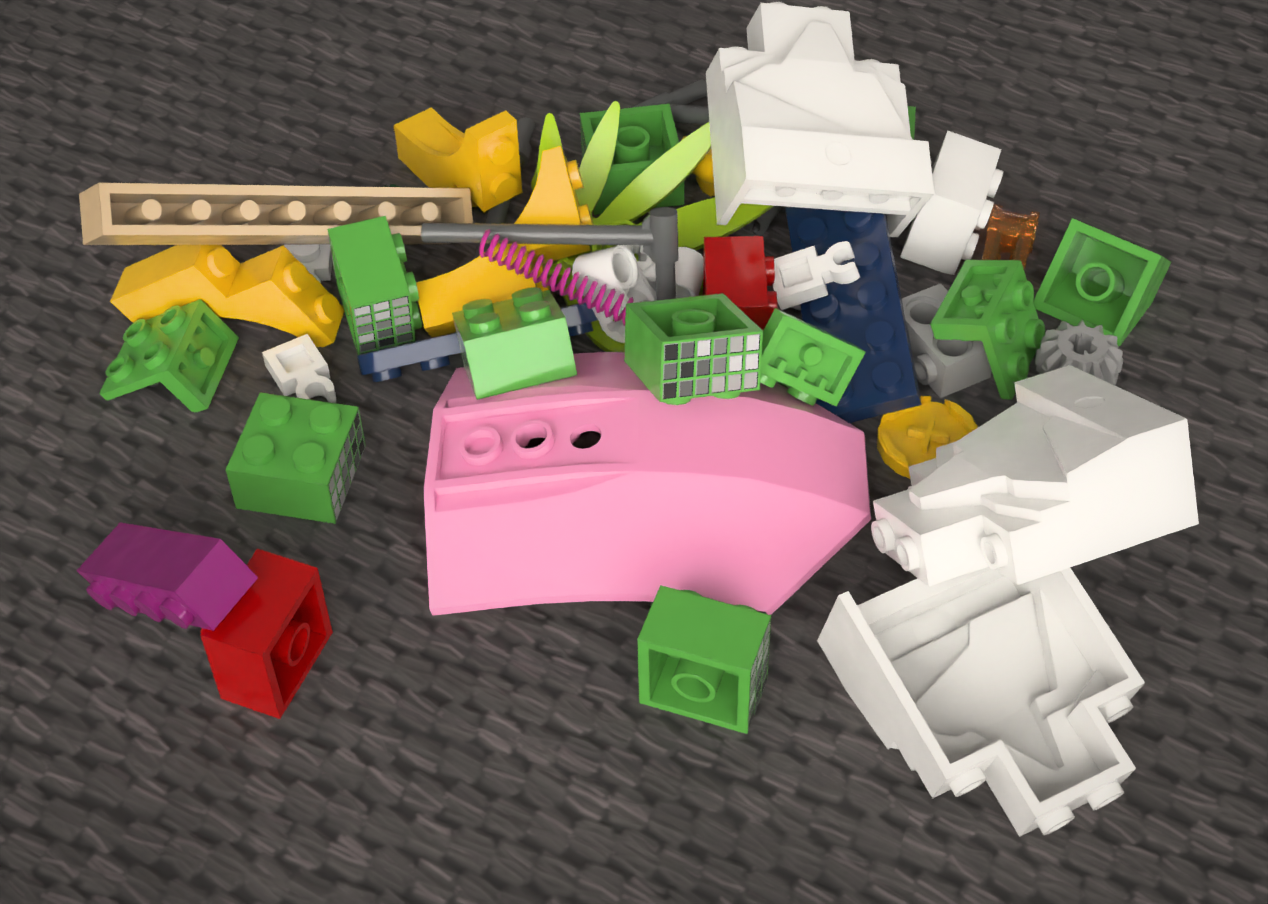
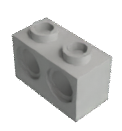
[902,283,992,398]

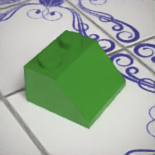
[1033,218,1171,346]

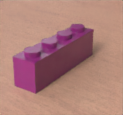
[76,522,258,631]

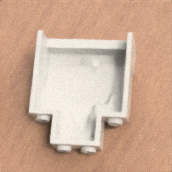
[706,2,935,237]
[871,365,1199,586]
[817,567,1145,837]

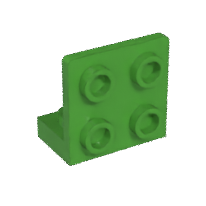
[930,260,1045,400]
[99,299,239,412]
[760,308,866,407]

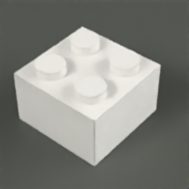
[900,130,1004,275]

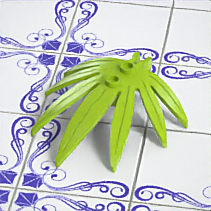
[536,101,774,352]

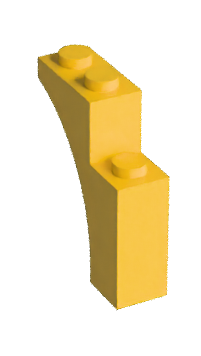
[394,107,523,212]
[416,146,594,338]
[110,245,344,347]

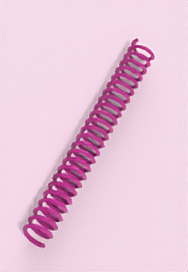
[479,229,642,326]

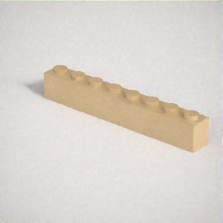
[79,183,473,245]

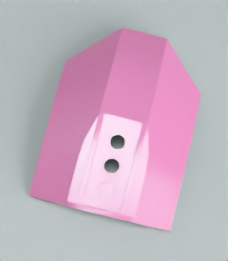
[424,352,871,615]

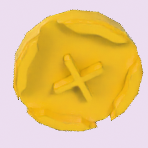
[877,396,978,479]

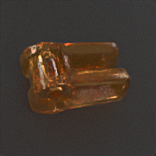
[982,204,1040,272]

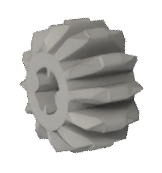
[1035,320,1123,385]

